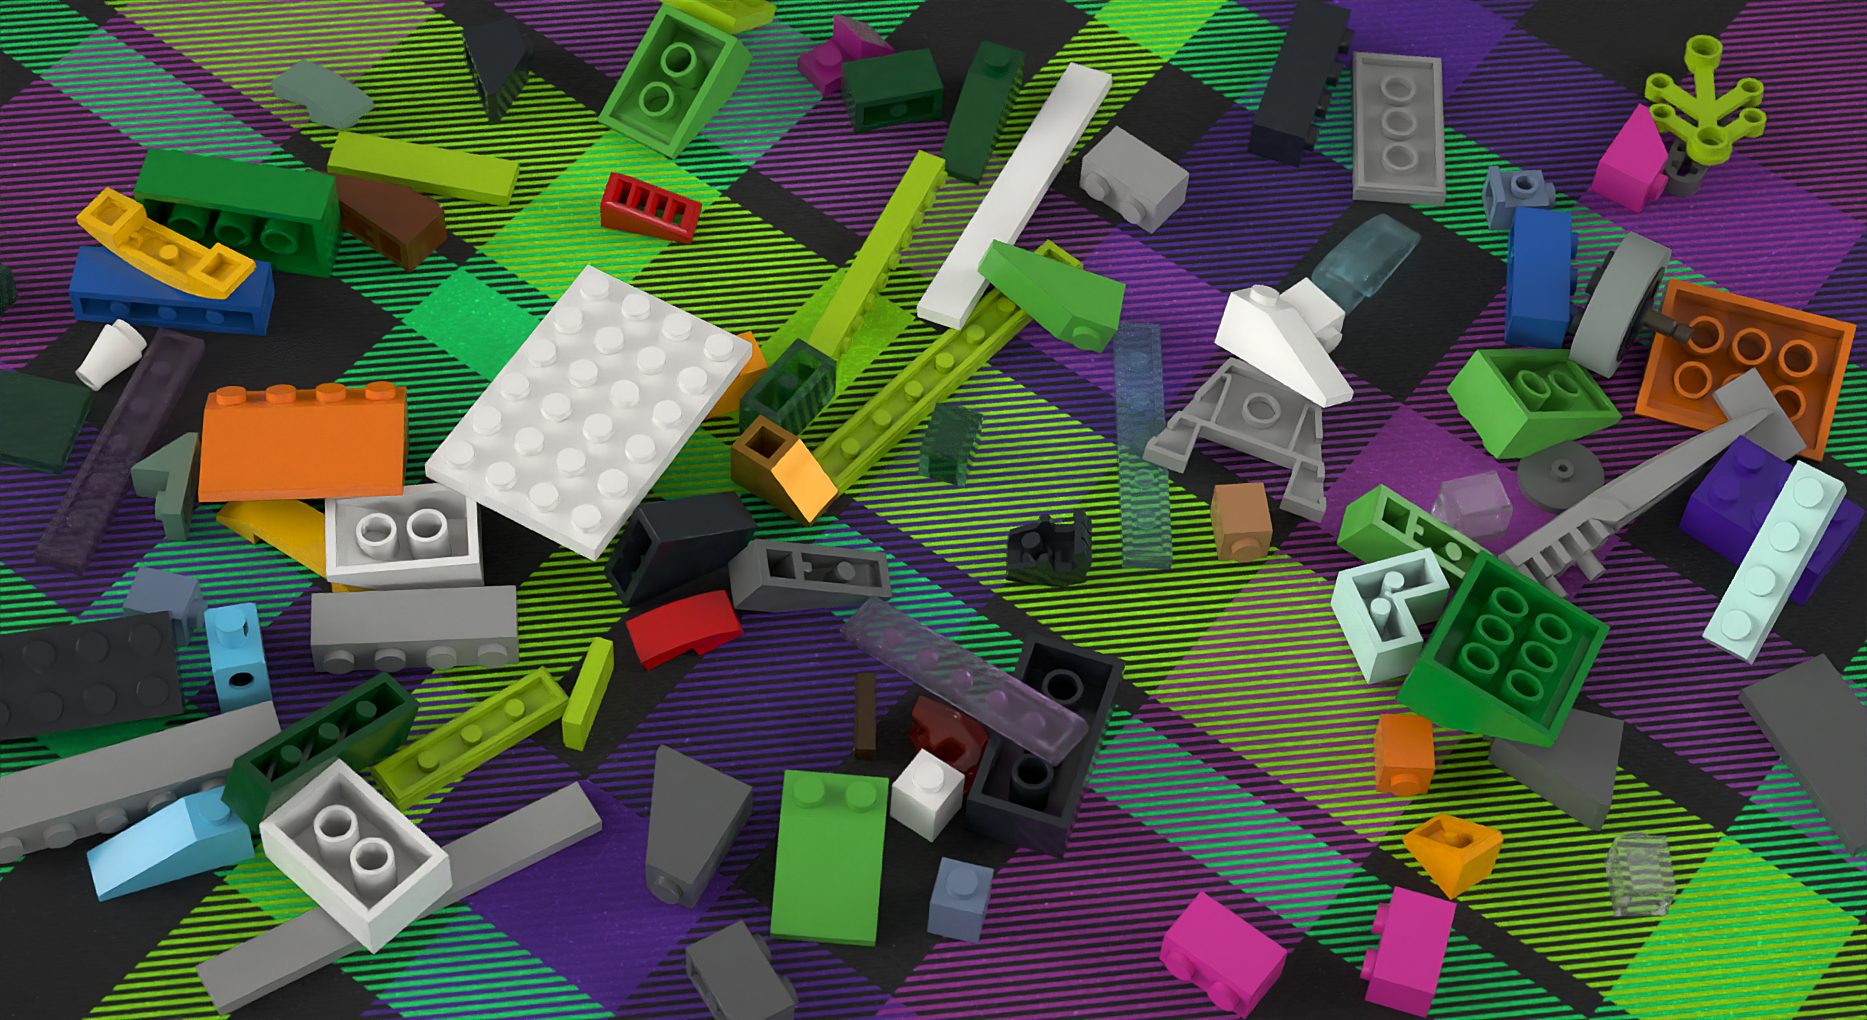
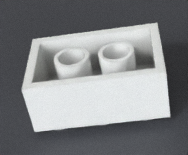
[259,758,452,954]

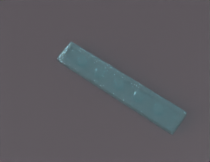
[1112,323,1173,569]

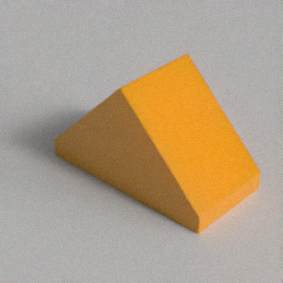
[1402,813,1504,900]

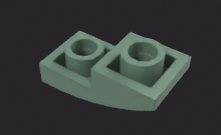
[270,59,374,130]

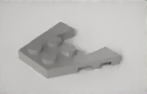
[1142,357,1327,523]

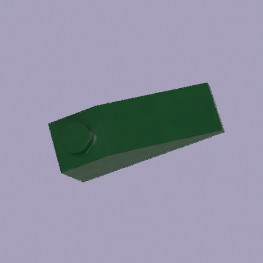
[939,40,1025,185]

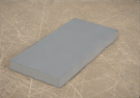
[1351,52,1446,206]

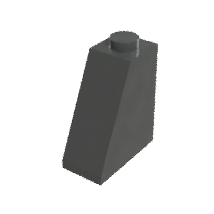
[1482,708,1624,831]
[646,744,753,910]

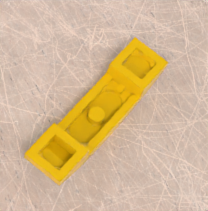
[76,187,257,299]
[216,499,380,593]

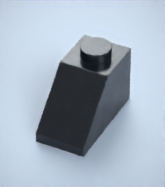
[462,17,534,125]

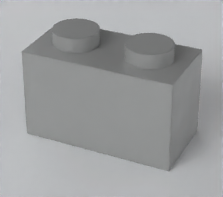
[1079,126,1189,234]

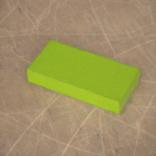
[562,637,614,751]

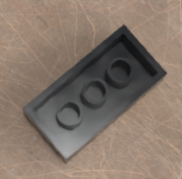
[0,610,187,740]
[964,631,1126,860]

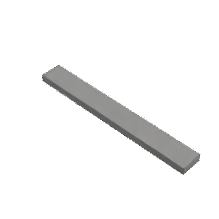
[196,782,602,1017]

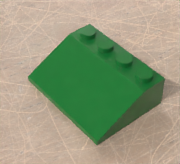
[1395,549,1610,748]

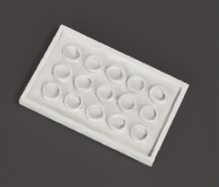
[425,265,752,561]

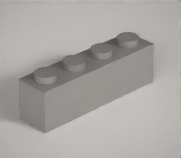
[311,585,519,674]

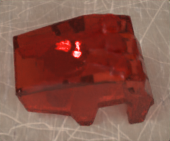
[909,696,989,794]

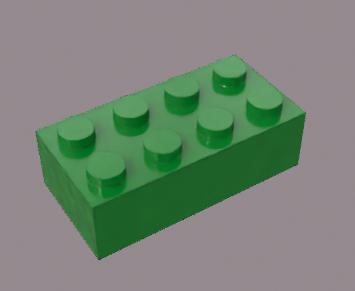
[133,147,344,279]

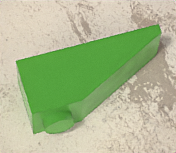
[977,239,1126,354]
[1337,484,1496,590]

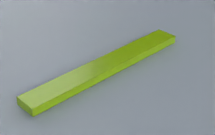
[811,240,1084,499]

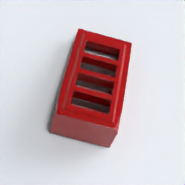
[600,172,702,244]

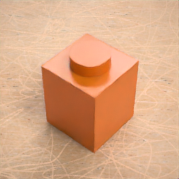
[1373,713,1435,797]

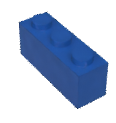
[1504,206,1579,349]

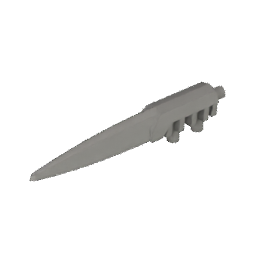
[1498,408,1773,599]

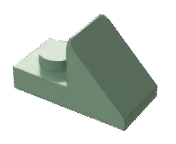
[131,432,201,542]

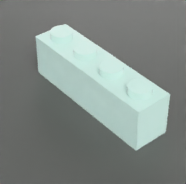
[1702,460,1847,665]

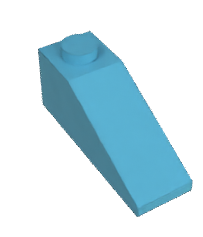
[86,785,255,902]

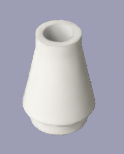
[75,319,147,391]

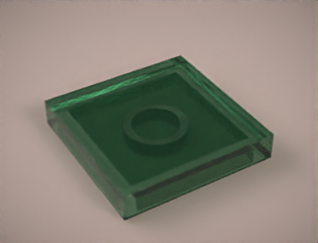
[0,369,94,475]

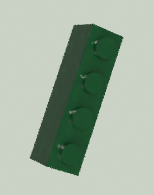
[220,671,420,834]

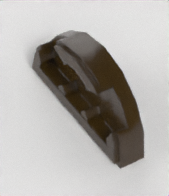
[853,672,876,762]

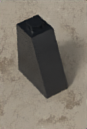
[603,490,758,608]

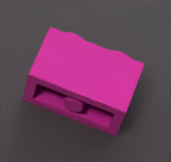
[1360,886,1457,1018]
[1159,891,1288,1019]

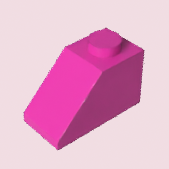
[1591,104,1669,214]

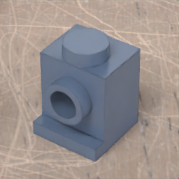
[1481,166,1556,231]

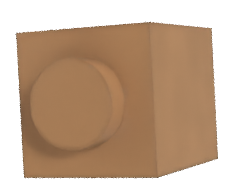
[1210,482,1273,562]

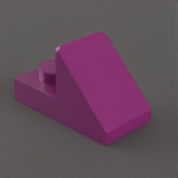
[797,14,895,97]

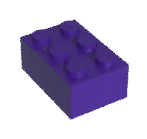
[1678,435,1866,606]

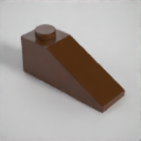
[305,169,447,273]

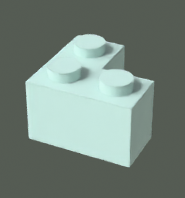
[1330,548,1450,685]

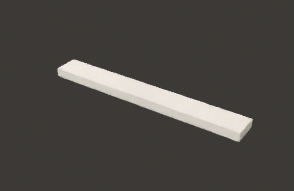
[917,63,1112,331]

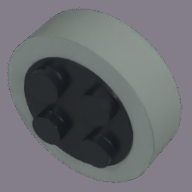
[1569,231,1694,378]

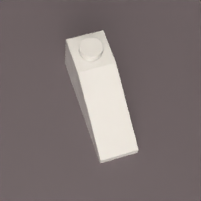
[1214,285,1354,408]

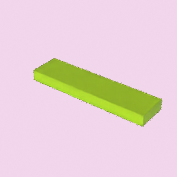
[327,130,520,207]
[370,666,570,813]

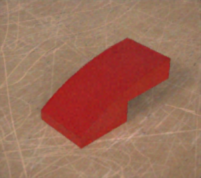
[625,590,744,671]

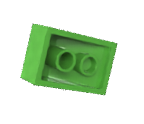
[597,3,754,160]
[1446,349,1622,459]
[770,770,889,947]

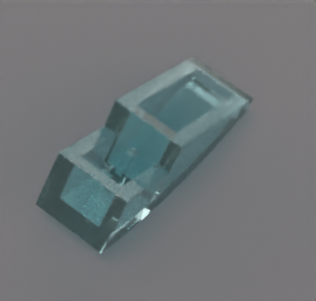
[1311,213,1421,315]

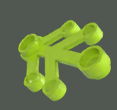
[1645,35,1767,166]

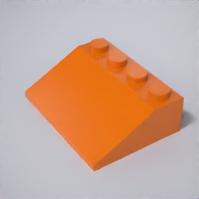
[1634,278,1857,462]
[198,381,410,502]

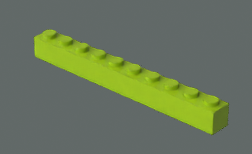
[797,150,948,385]

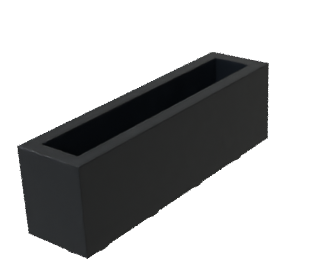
[1247,0,1355,167]

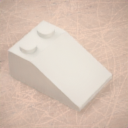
[325,483,484,591]

